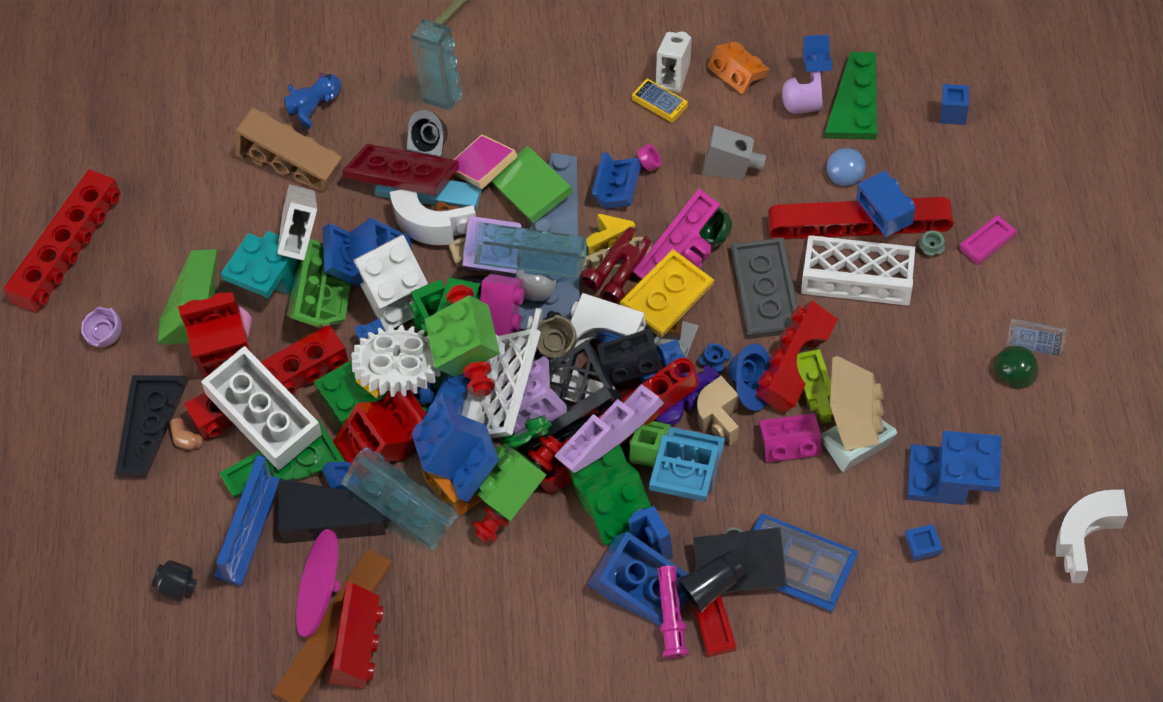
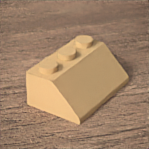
[830,356,884,451]

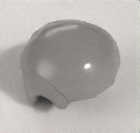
[516,270,556,301]

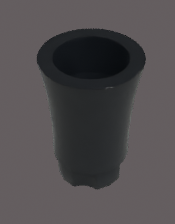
[677,551,746,613]

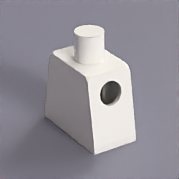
[656,32,692,93]

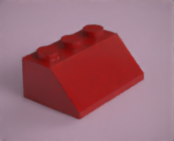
[329,582,384,689]

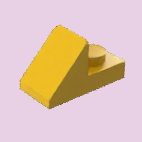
[584,214,636,256]

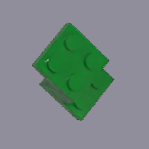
[566,444,651,545]

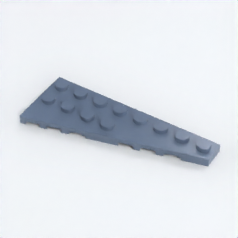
[515,153,580,332]

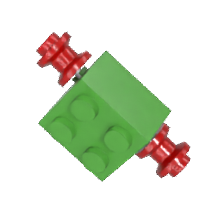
[425,285,500,397]
[473,435,563,543]

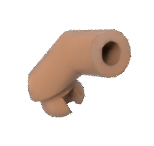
[169,418,203,450]

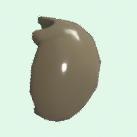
[537,315,577,360]

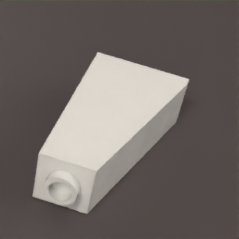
[277,184,317,260]

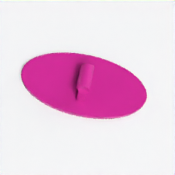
[296,529,341,638]

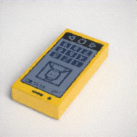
[632,78,688,123]

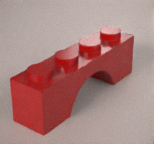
[755,300,838,413]

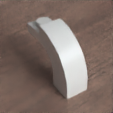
[390,189,476,245]
[1056,489,1128,583]

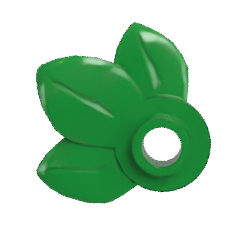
[500,415,552,448]

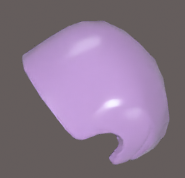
[81,307,123,348]

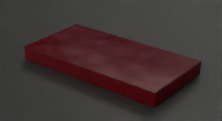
[342,144,459,196]

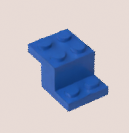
[322,218,411,288]
[412,393,499,502]
[907,431,1001,505]

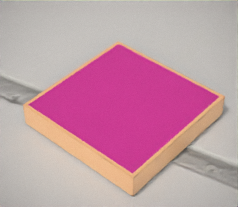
[453,135,518,189]

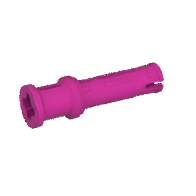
[657,566,689,658]

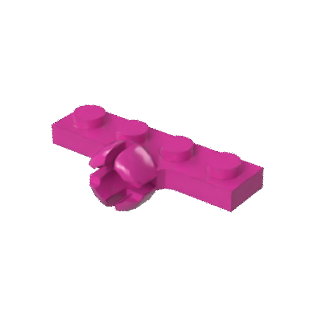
[633,188,720,280]

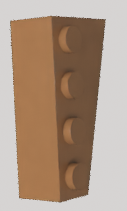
[235,108,342,192]

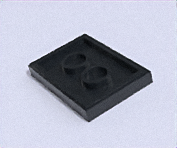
[693,527,787,594]

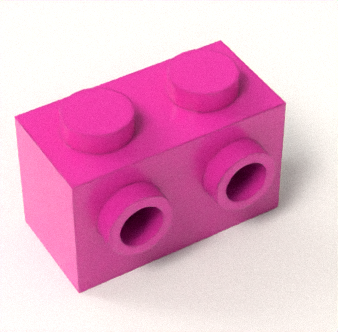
[480,274,524,336]

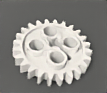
[352,325,441,397]

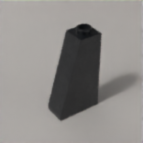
[278,480,390,544]

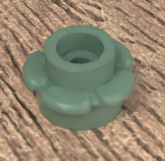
[919,231,945,256]

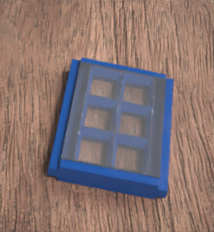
[753,513,859,613]

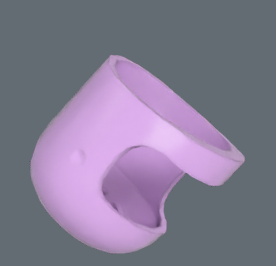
[782,71,823,114]

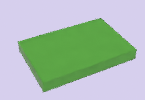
[490,146,574,224]

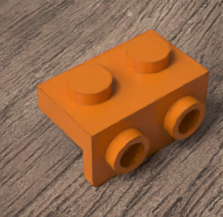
[707,42,770,94]

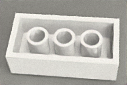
[201,346,321,470]

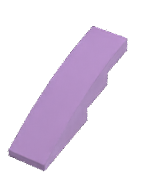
[555,384,664,473]

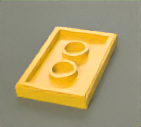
[620,249,714,338]

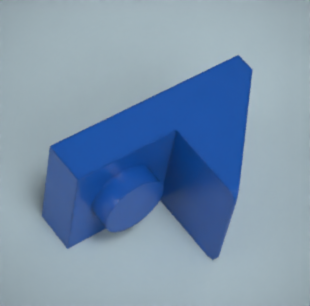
[802,35,832,72]

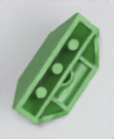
[287,239,351,327]

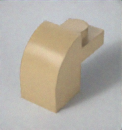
[697,376,739,446]

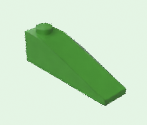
[158,249,218,345]

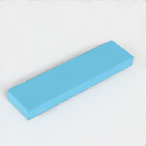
[375,180,482,211]

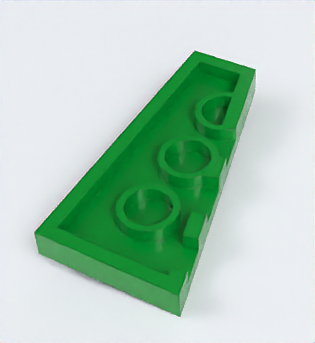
[824,52,877,140]

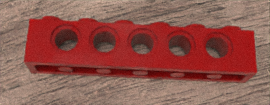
[3,169,121,313]
[184,325,349,441]

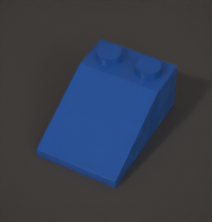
[587,532,688,626]

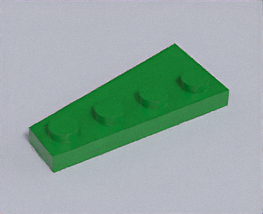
[219,419,345,499]

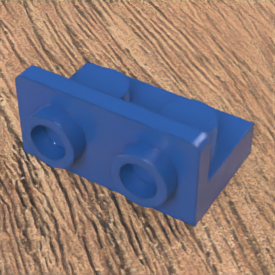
[628,506,673,560]

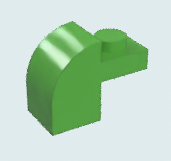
[630,421,671,468]

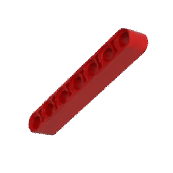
[768,197,954,240]
[539,357,699,493]

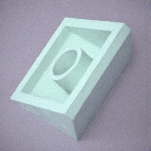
[821,420,897,473]

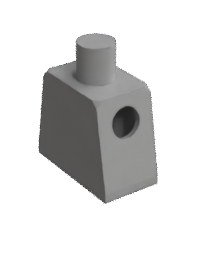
[702,126,766,180]

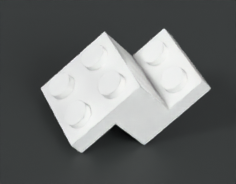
[353,235,428,332]

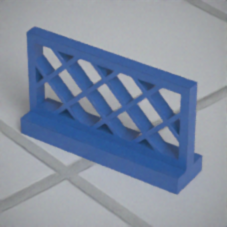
[214,455,281,587]

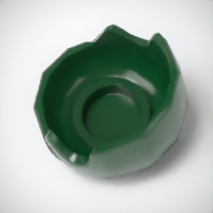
[700,208,733,247]
[994,346,1039,389]

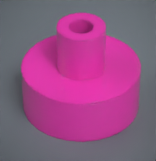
[638,144,662,172]

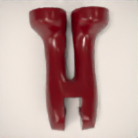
[579,226,651,305]

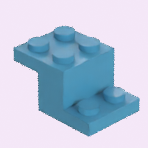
[649,427,725,502]

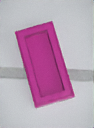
[959,215,1017,266]

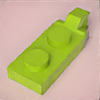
[797,349,833,424]

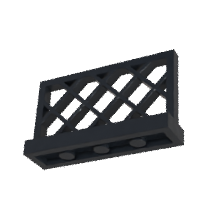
[500,340,623,457]

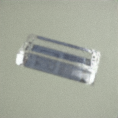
[1006,318,1067,357]

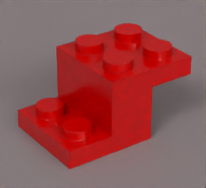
[178,292,254,379]
[333,390,427,483]

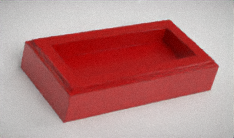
[692,595,737,658]

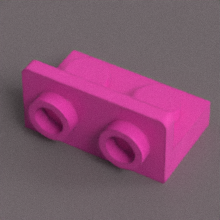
[759,413,822,462]

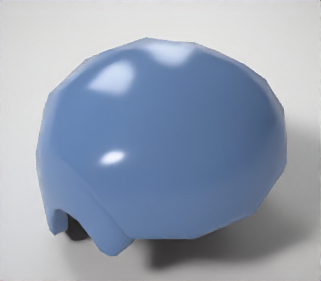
[826,147,866,187]

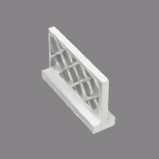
[801,235,915,306]
[461,328,541,438]

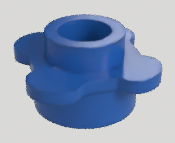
[699,343,731,373]

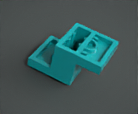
[220,231,300,298]

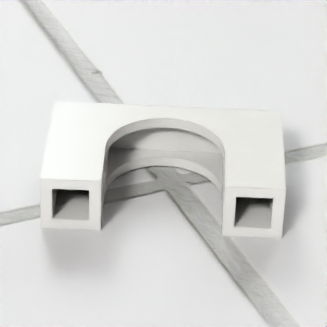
[550,293,646,417]

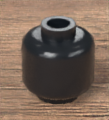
[152,560,197,602]

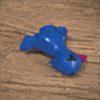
[284,73,342,130]

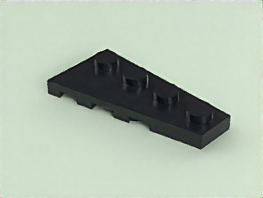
[116,375,188,478]

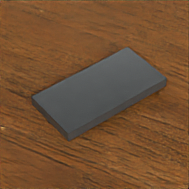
[731,238,798,339]

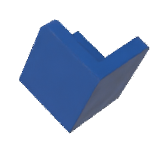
[940,84,969,125]

